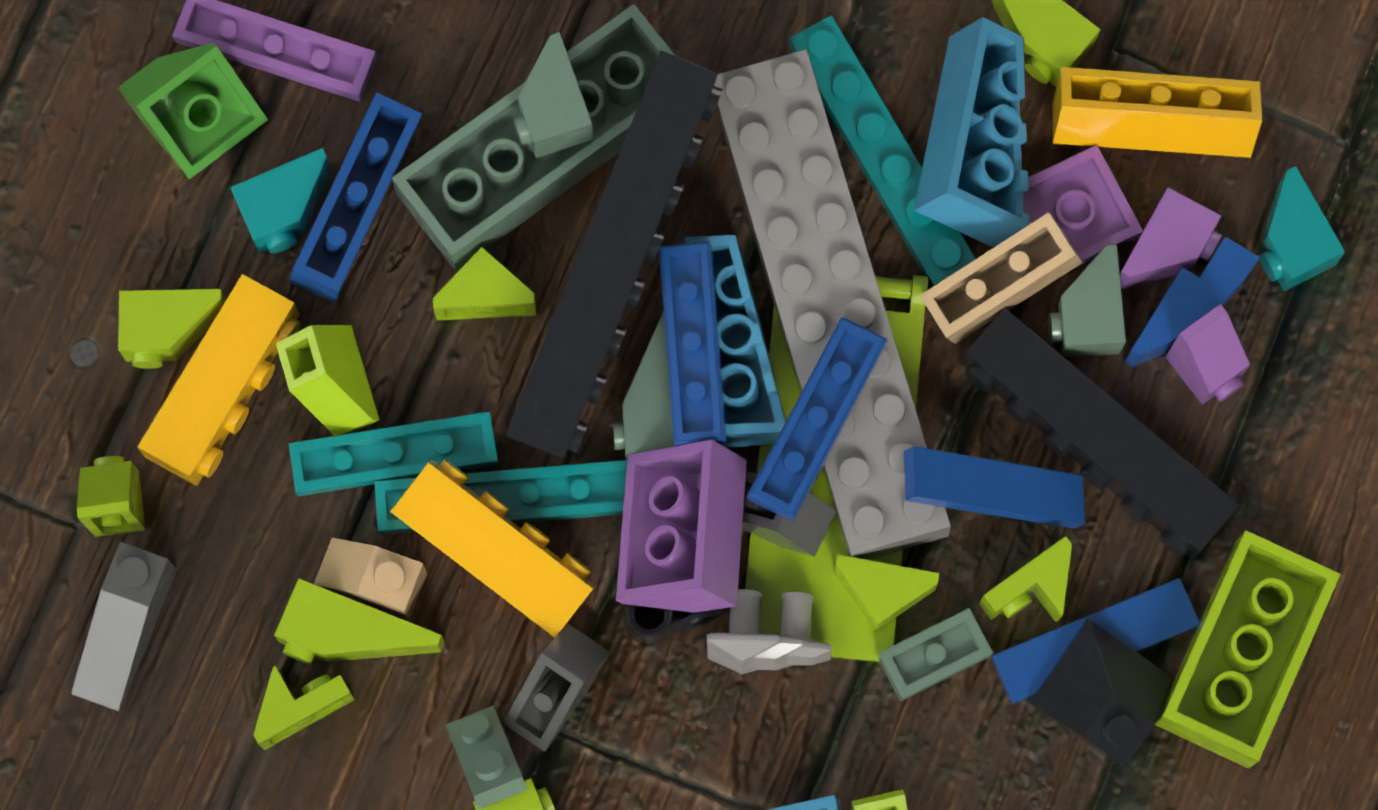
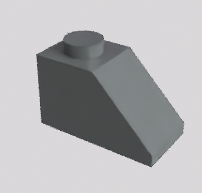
[742,471,836,557]
[503,624,610,752]

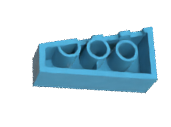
[914,17,1030,248]
[685,235,787,447]

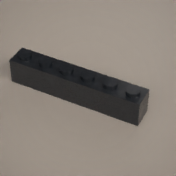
[961,308,1240,560]

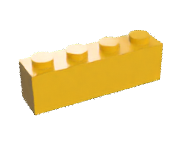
[1052,67,1262,158]
[137,274,301,486]
[390,459,593,638]

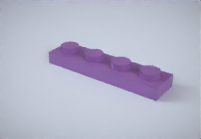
[172,0,377,102]

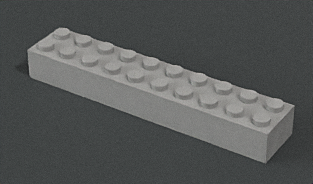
[714,50,951,560]

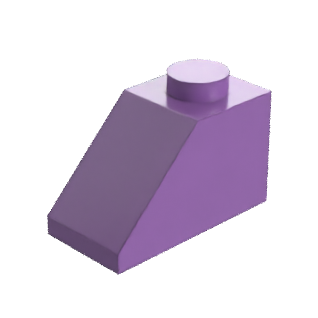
[1120,188,1222,290]
[1165,304,1250,405]

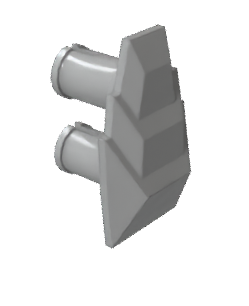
[707,589,831,674]

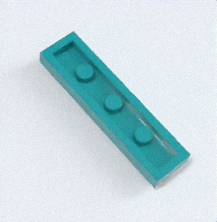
[288,412,498,496]

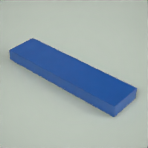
[659,241,727,446]
[747,316,888,522]
[904,446,1085,529]
[991,578,1200,705]

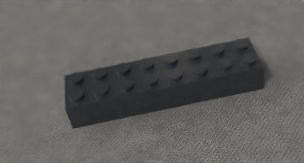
[506,50,723,459]

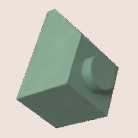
[512,32,593,158]
[1048,244,1126,357]

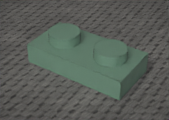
[877,608,993,702]
[446,706,528,809]

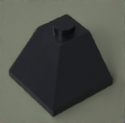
[1029,618,1172,767]

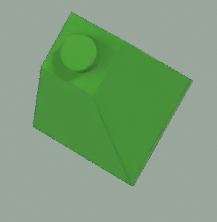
[118,43,268,180]

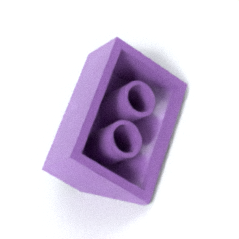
[616,440,747,613]

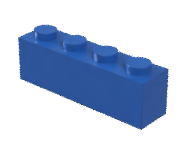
[289,92,422,303]

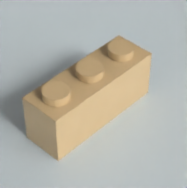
[920,212,1083,344]

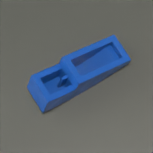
[1125,237,1260,367]

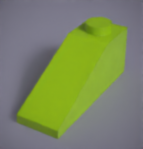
[991,0,1101,87]
[274,578,445,664]

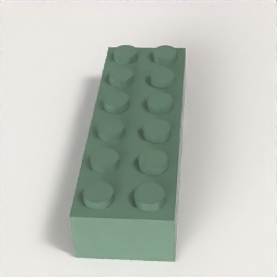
[392,4,674,271]

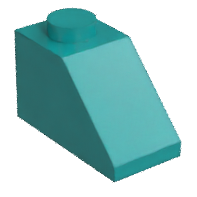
[230,148,331,254]
[1259,166,1345,291]

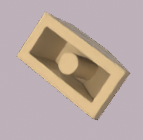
[314,538,428,621]

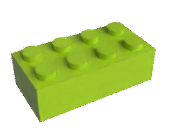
[1155,530,1341,769]

